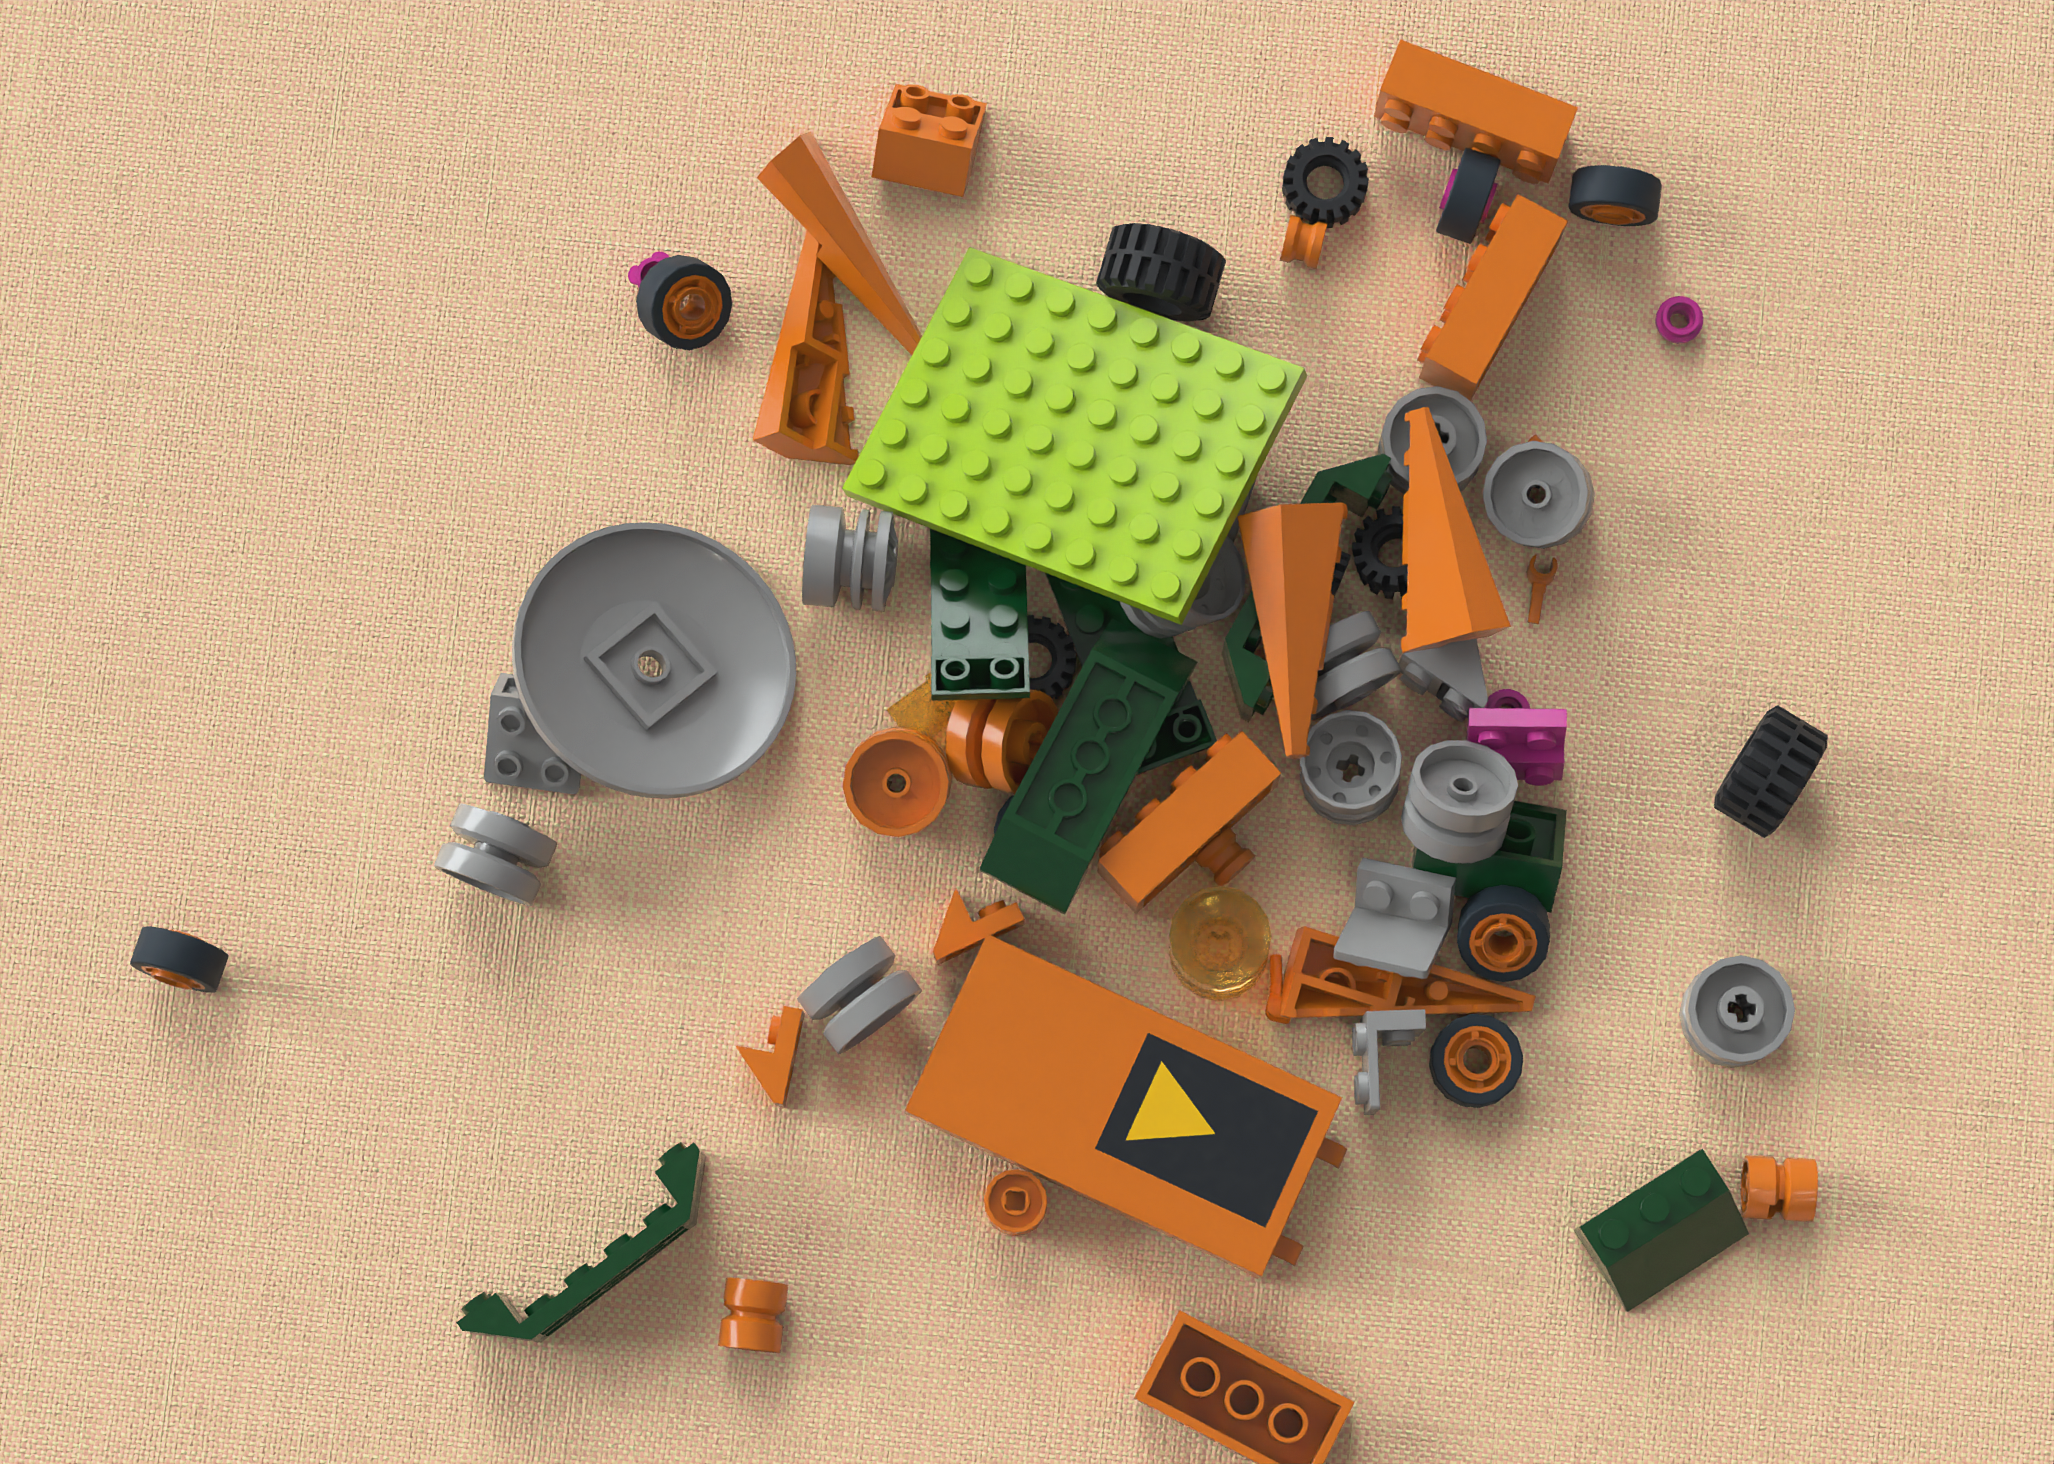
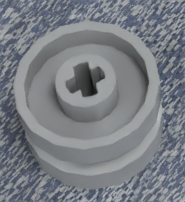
[1378,386,1487,495]
[1483,441,1595,549]
[1311,611,1402,720]
[1401,740,1518,863]
[433,803,557,906]
[797,936,922,1054]
[1679,955,1795,1068]

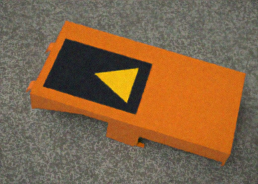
[905,934,1347,1279]

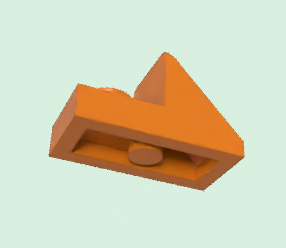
[933,888,1025,965]
[736,1006,805,1108]

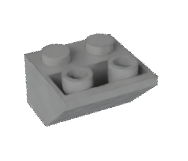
[1398,639,1488,722]

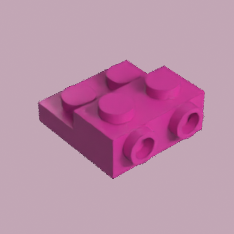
[1466,708,1567,786]

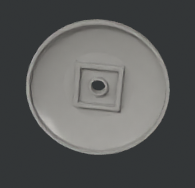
[512,522,796,799]

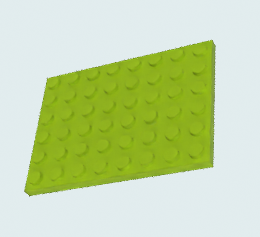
[842,247,1307,625]

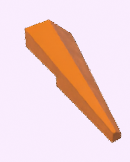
[756,132,922,355]
[753,231,859,465]
[1401,407,1511,653]
[1237,502,1348,759]
[1280,926,1536,1018]

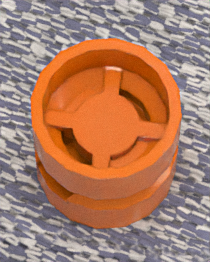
[1740,1155,1818,1222]
[984,1169,1047,1236]
[718,1278,789,1353]

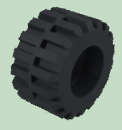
[1096,223,1226,322]
[1714,705,1828,838]

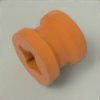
[1280,215,1328,269]
[1195,827,1256,888]

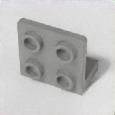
[484,673,581,794]
[1333,857,1456,979]
[1352,1009,1426,1115]

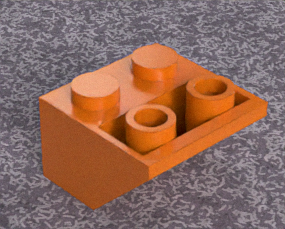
[871,84,987,197]

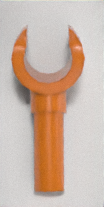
[1526,554,1558,624]
[1265,954,1291,1024]

